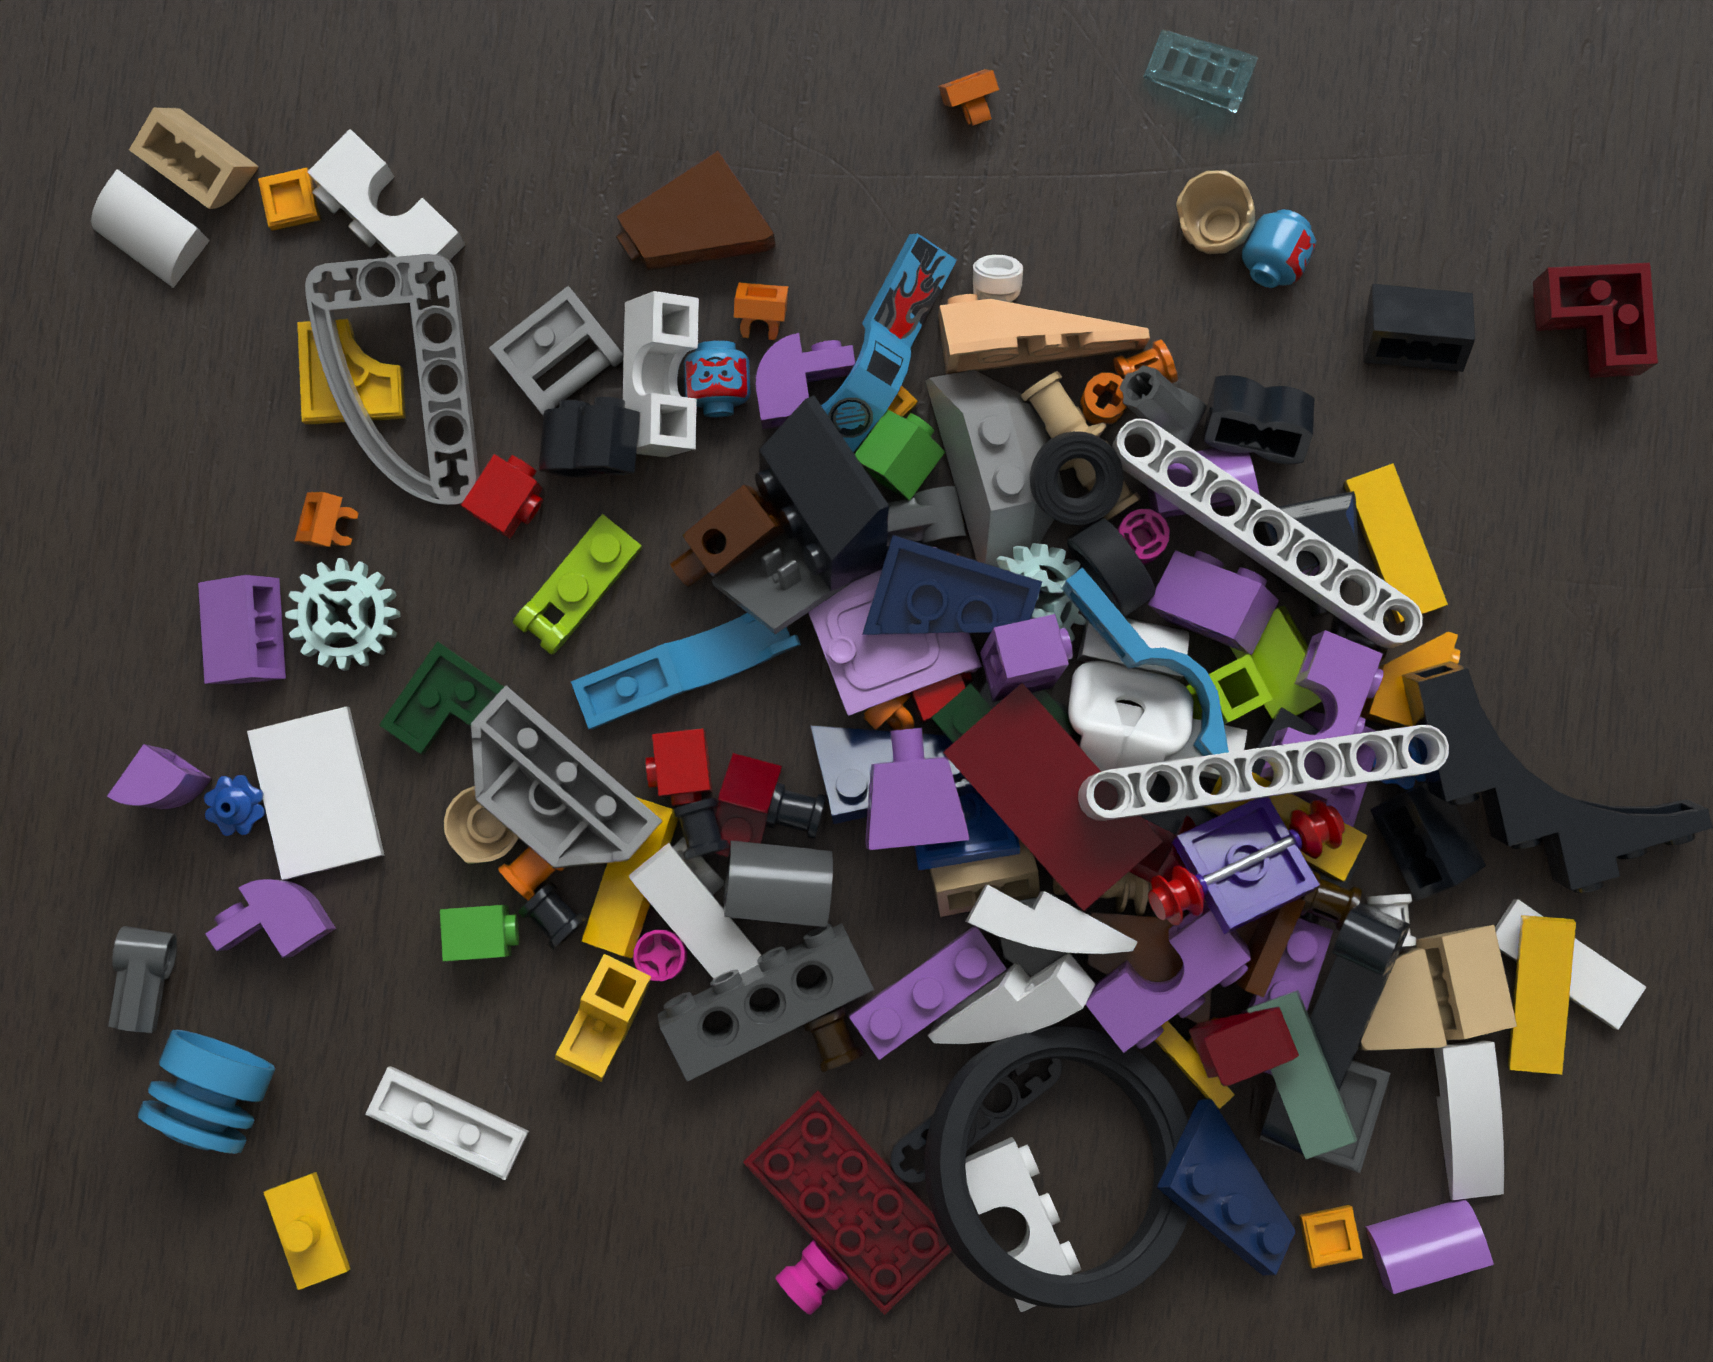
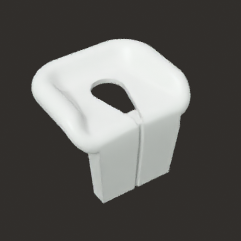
[1068,661,1193,794]

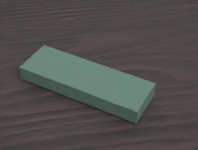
[1247,990,1357,1159]

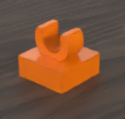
[938,69,999,126]
[734,283,789,340]
[294,492,359,547]

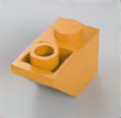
[1360,632,1460,729]

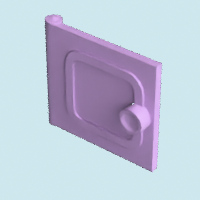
[808,547,982,716]

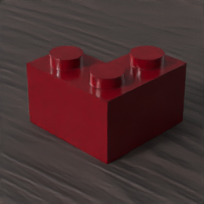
[1533,262,1658,378]

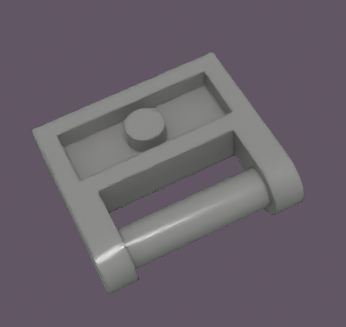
[489,286,624,416]

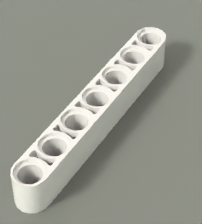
[1112,419,1423,648]
[1078,725,1449,821]

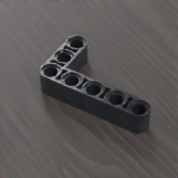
[1261,903,1411,1155]

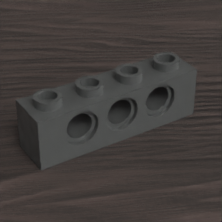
[658,923,874,1082]

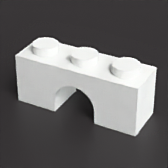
[308,129,466,284]
[623,291,699,457]
[965,1137,1081,1312]

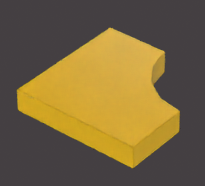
[297,319,406,424]

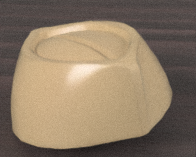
[444,786,518,864]

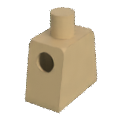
[1358,948,1447,1050]

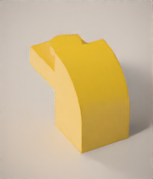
[555,954,651,1082]

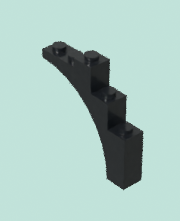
[1402,661,1713,893]

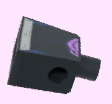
[1254,491,1359,617]

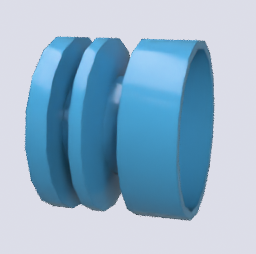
[138,1030,275,1154]

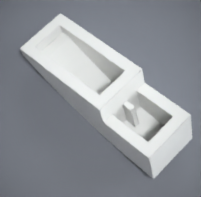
[965,885,1137,954]
[928,953,1095,1044]
[1434,1040,1504,1200]

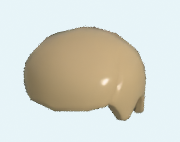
[1176,171,1255,254]

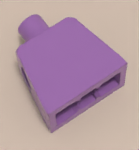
[865,728,969,850]

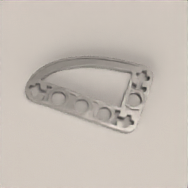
[305,254,479,505]

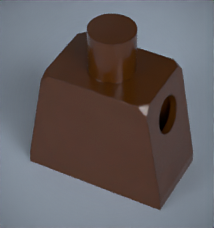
[670,484,785,587]

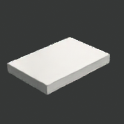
[247,706,384,880]

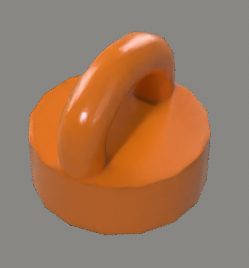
[863,693,915,730]

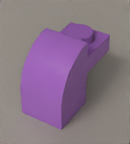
[756,333,855,429]
[205,879,336,958]

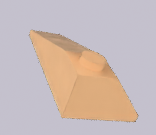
[938,294,1150,375]

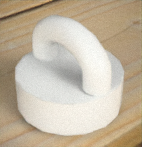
[973,255,1023,302]

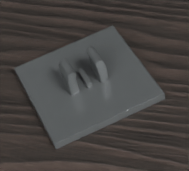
[712,532,853,634]

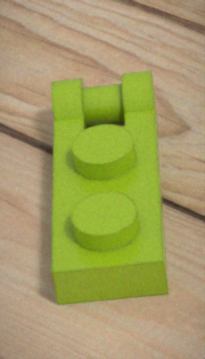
[512,514,643,655]

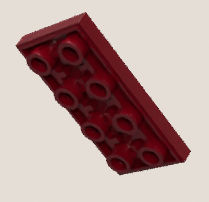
[943,682,1163,911]
[743,1090,952,1315]

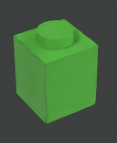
[854,409,945,501]
[440,905,519,961]

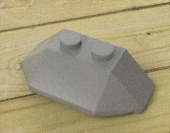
[925,370,1066,568]
[471,686,662,868]

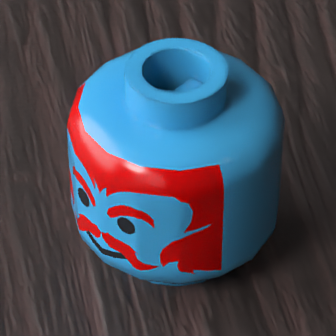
[1242,209,1316,288]
[684,341,751,417]

